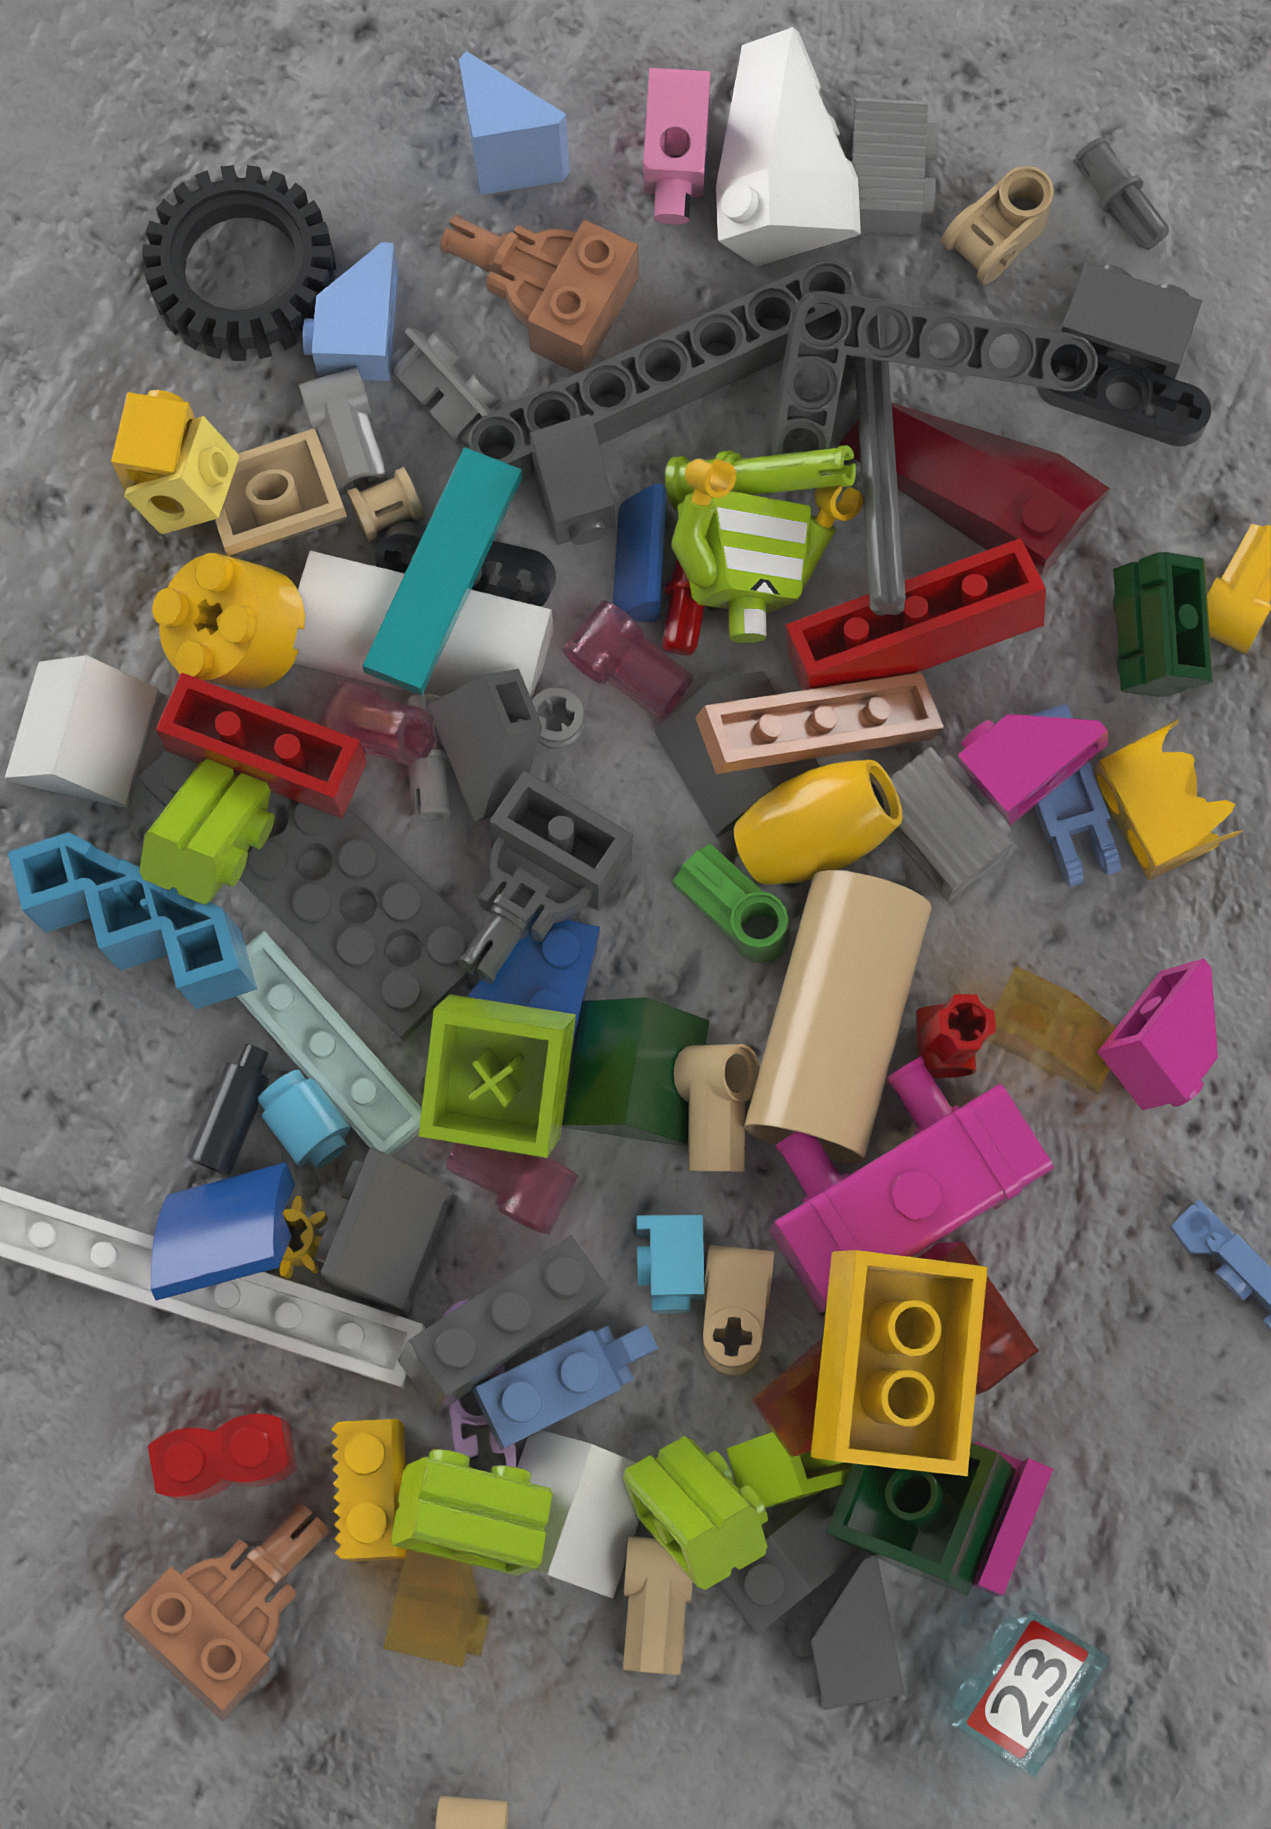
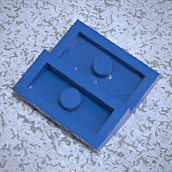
[151,1162,295,1301]

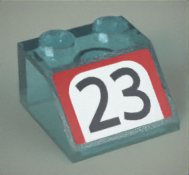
[950,1610,1110,1778]

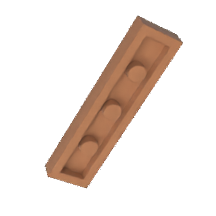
[695,673,944,774]

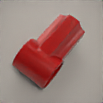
[915,994,996,1079]

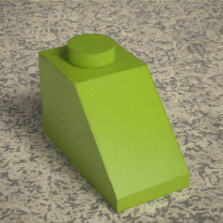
[726,1421,853,1509]

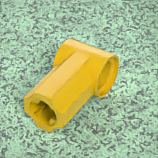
[1207,523,1271,655]

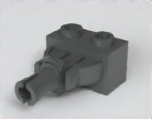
[457,771,633,984]

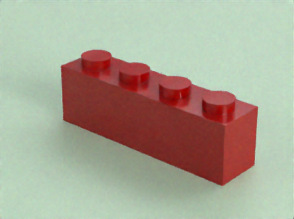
[785,538,1046,691]

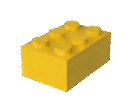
[811,1250,988,1476]

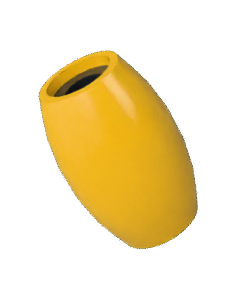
[734,760,903,885]

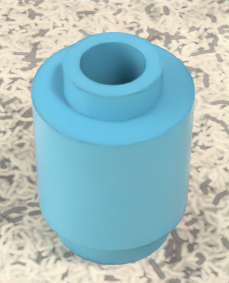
[258,1069,351,1169]

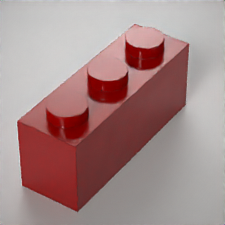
[155,672,367,819]

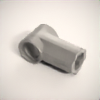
[298,367,387,495]

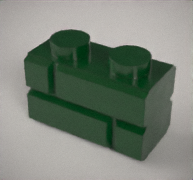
[1113,552,1213,697]

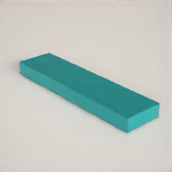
[362,447,522,696]

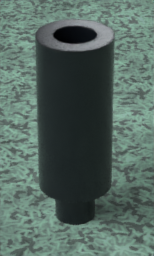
[187,1044,270,1176]

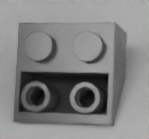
[316,1148,454,1316]

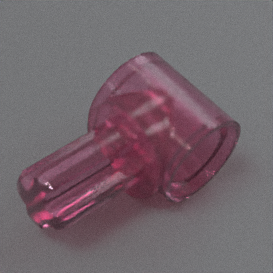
[446,1143,578,1235]

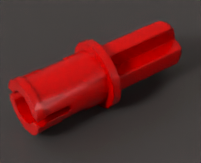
[662,557,705,656]

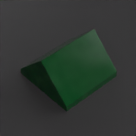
[562,997,710,1147]

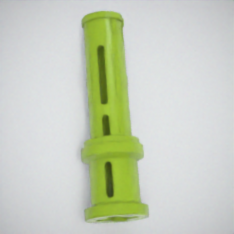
[665,445,856,512]

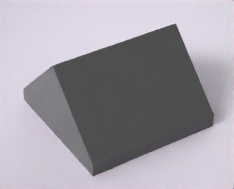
[655,671,820,838]

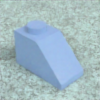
[303,242,399,381]

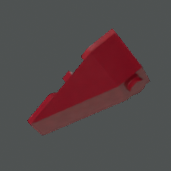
[839,403,1110,580]

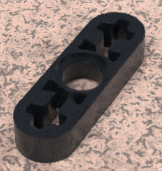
[1036,345,1211,446]
[375,522,556,607]

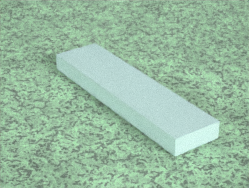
[236,931,422,1156]

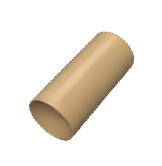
[744,870,932,1163]

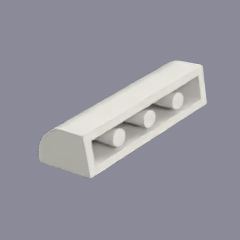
[293,551,554,700]

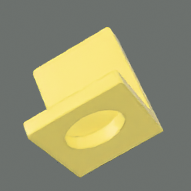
[124,416,239,534]

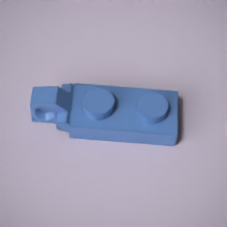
[1170,1199,1271,1332]
[472,1325,658,1450]

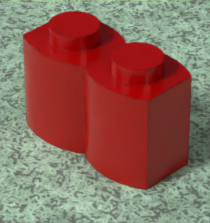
[148,1413,298,1501]

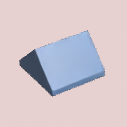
[459,51,570,195]

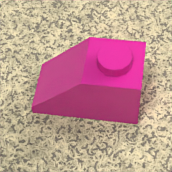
[958,714,1108,826]
[1097,958,1218,1110]

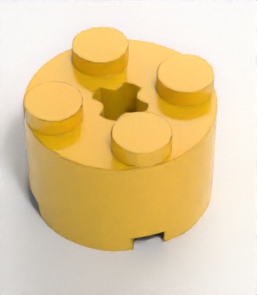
[152,553,305,689]

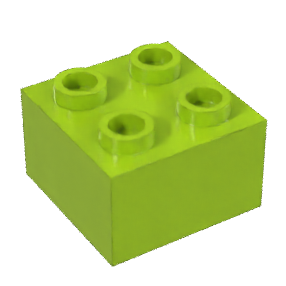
[418,994,576,1158]

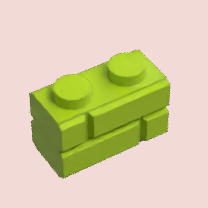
[139,758,275,905]
[622,1436,768,1590]
[390,1450,553,1576]

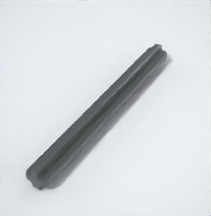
[854,313,906,616]

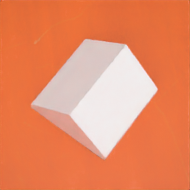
[5,655,160,808]
[517,1430,640,1599]

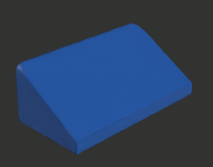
[612,483,666,623]

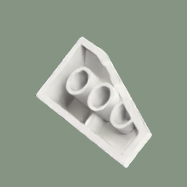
[716,27,861,267]

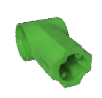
[672,843,790,963]

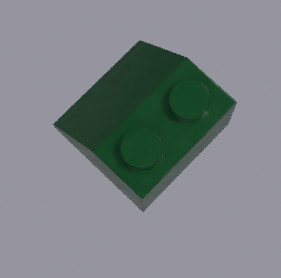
[826,1443,1016,1596]

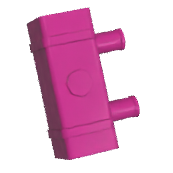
[769,1057,1054,1314]

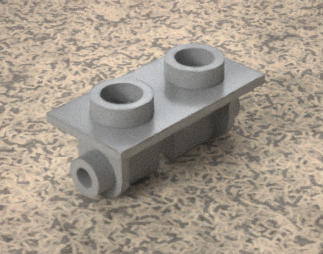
[390,327,501,447]

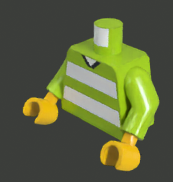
[671,458,863,643]

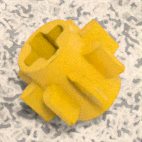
[279,1196,329,1280]

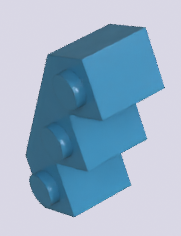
[8,832,257,1009]

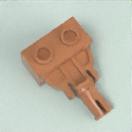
[440,214,639,373]
[123,1503,330,1722]

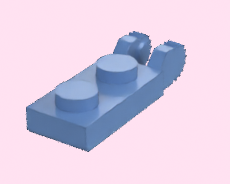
[1029,703,1121,887]

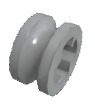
[532,687,585,750]

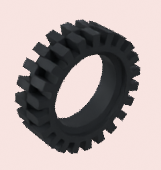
[142,165,336,361]

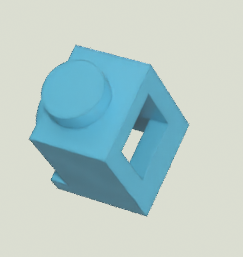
[637,1215,704,1314]

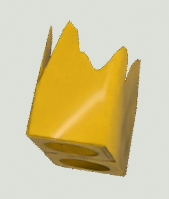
[1093,719,1244,881]

